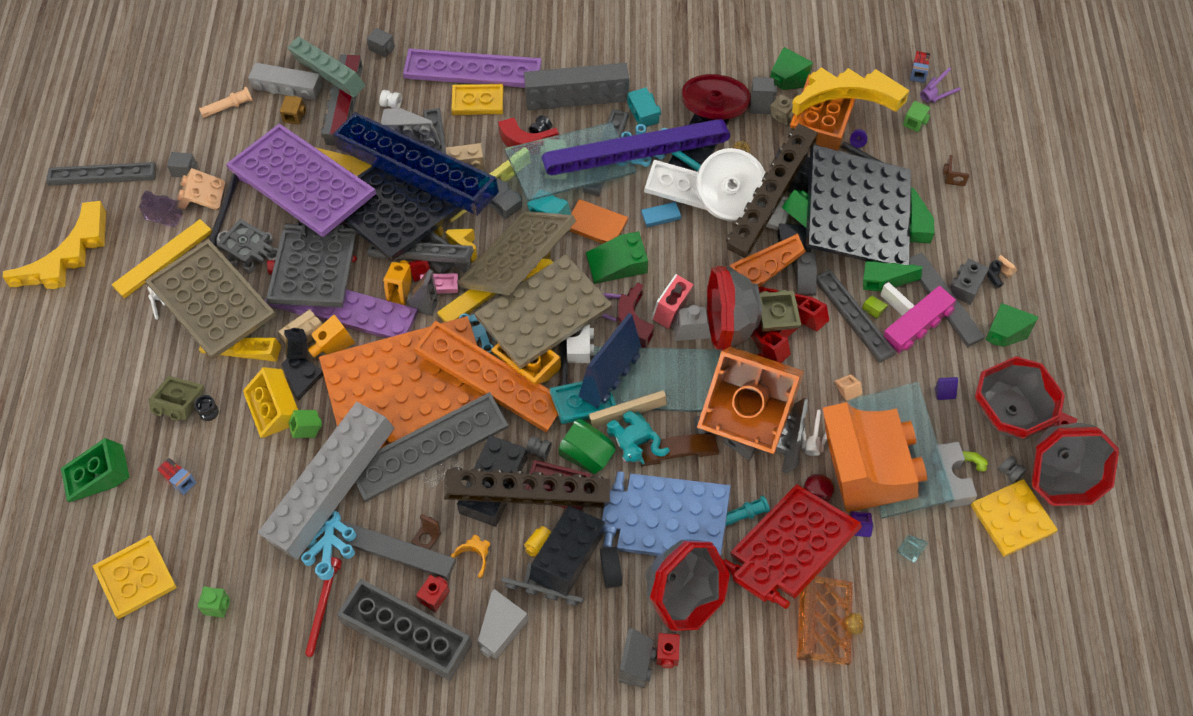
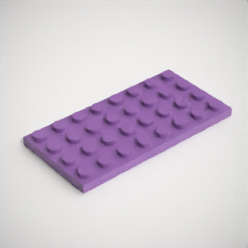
[226,123,376,237]

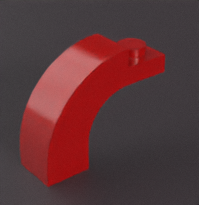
[498,117,559,156]

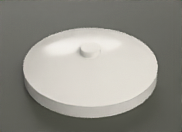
[696,148,768,221]

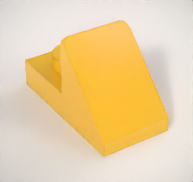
[445,229,477,263]

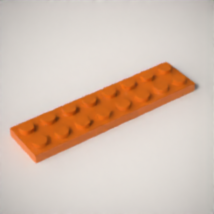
[414,320,558,433]

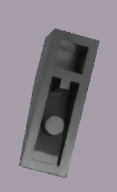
[408,269,438,316]

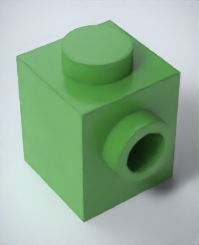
[903,101,931,132]
[288,410,322,438]
[197,586,230,618]

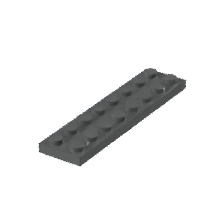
[355,392,509,502]

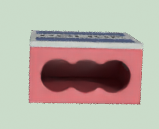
[651,274,694,329]

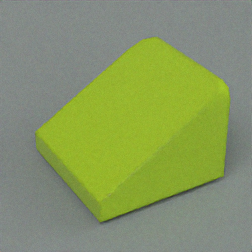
[862,296,888,319]

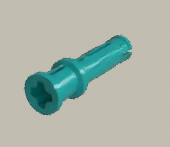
[725,495,770,527]

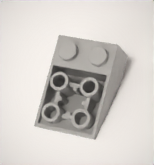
[380,108,441,148]

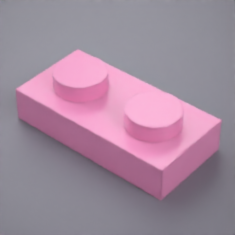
[420,273,458,294]

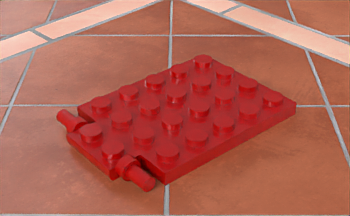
[723,484,862,609]

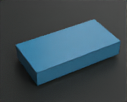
[641,202,681,228]

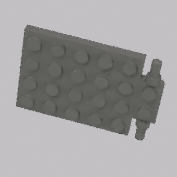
[266,222,358,308]

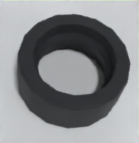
[600,546,622,588]

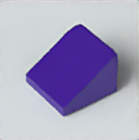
[935,377,958,400]
[850,511,873,537]

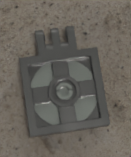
[217,219,274,265]

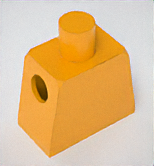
[383,260,412,305]
[307,314,355,358]

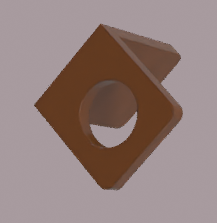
[943,155,969,186]
[412,514,441,550]

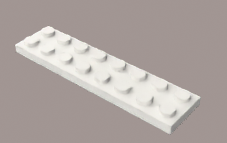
[644,160,788,230]

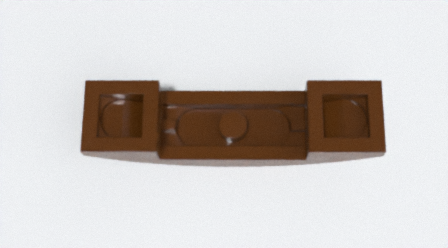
[639,434,719,467]

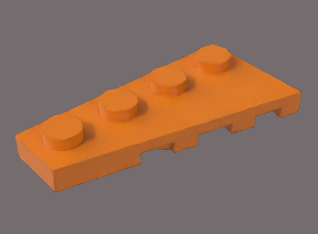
[730,234,806,288]

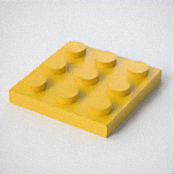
[970,479,1058,557]
[93,535,177,620]

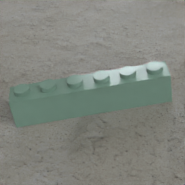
[287,36,366,98]

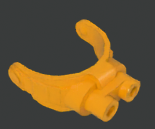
[450,534,490,578]

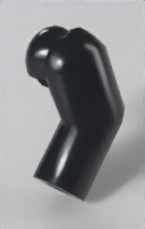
[987,260,1004,289]

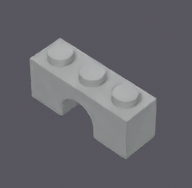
[930,442,977,508]

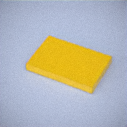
[451,84,504,115]

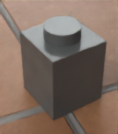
[367,28,395,57]
[167,152,198,178]

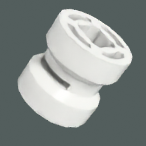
[379,90,402,109]

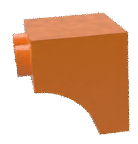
[697,346,805,454]
[822,402,927,513]

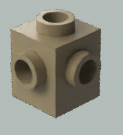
[770,94,794,125]

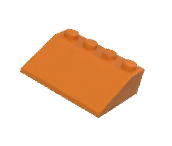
[790,74,856,151]

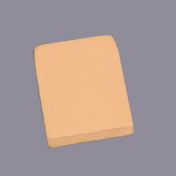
[998,255,1017,278]
[834,374,862,401]

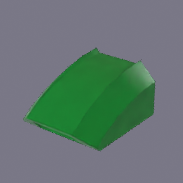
[558,418,616,474]

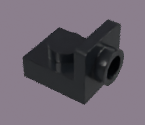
[284,328,307,359]

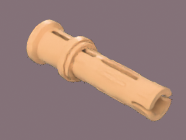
[199,87,253,118]

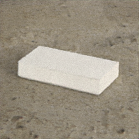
[880,282,914,316]

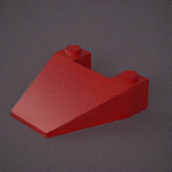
[751,287,830,363]

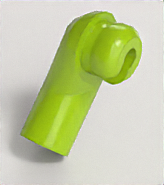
[962,451,988,471]

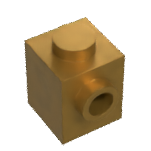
[280,95,306,125]

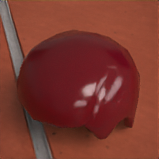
[803,474,834,503]

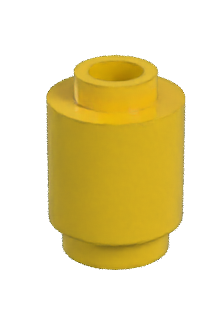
[524,526,551,557]

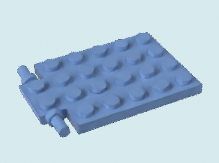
[602,471,731,556]

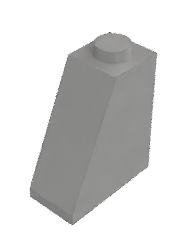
[478,589,528,659]

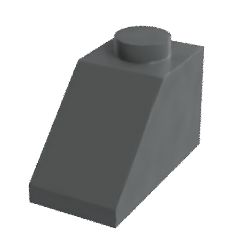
[793,252,817,296]

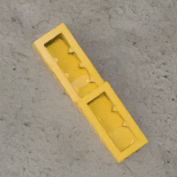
[199,338,282,362]

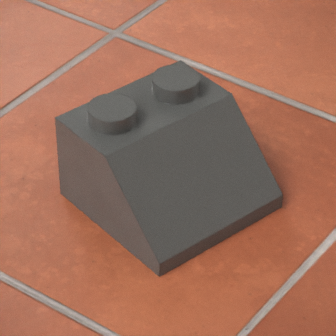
[619,628,657,688]

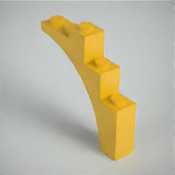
[792,67,910,116]
[3,201,106,289]

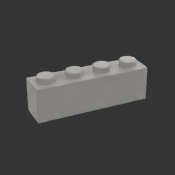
[248,63,322,100]

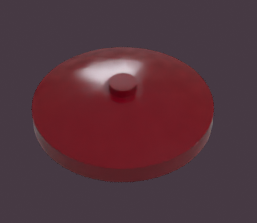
[681,74,751,120]

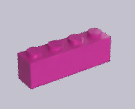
[884,285,956,354]

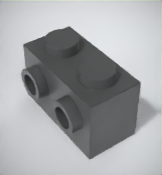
[750,77,777,114]
[950,258,989,305]

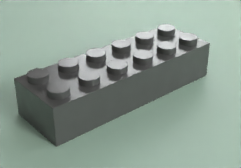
[524,63,629,110]
[337,579,472,681]

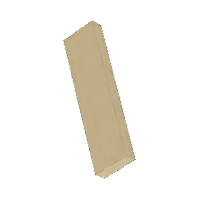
[589,390,667,428]

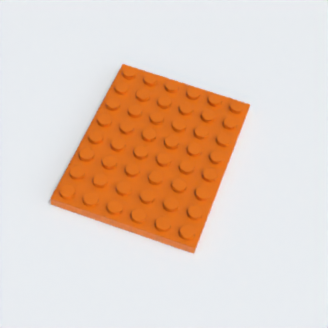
[319,316,483,449]

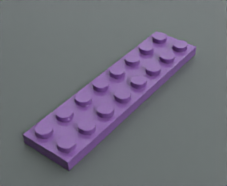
[403,49,542,88]
[265,290,418,338]

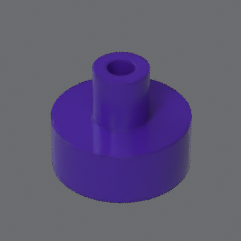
[850,129,868,148]

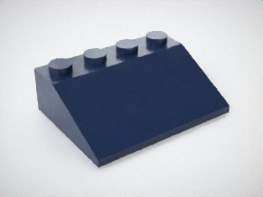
[578,313,641,409]

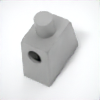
[673,305,711,341]

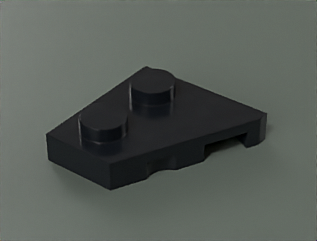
[282,358,324,400]

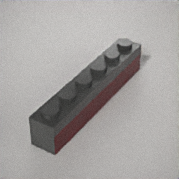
[321,54,363,146]

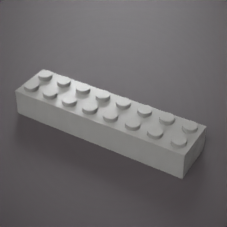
[258,401,395,560]

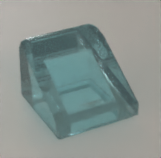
[897,535,928,563]

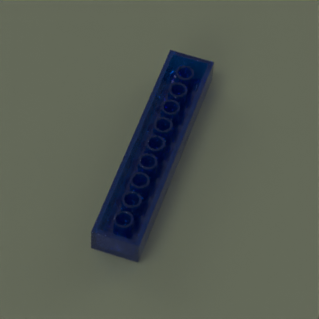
[333,112,499,216]

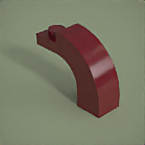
[618,283,655,349]

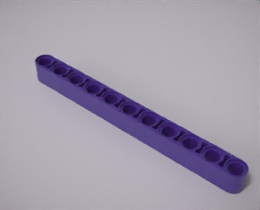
[541,119,730,175]

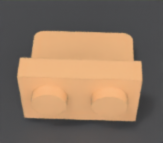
[177,168,225,210]

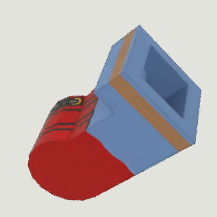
[910,51,930,83]
[157,458,196,495]

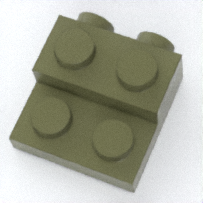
[759,290,801,332]
[149,376,204,421]

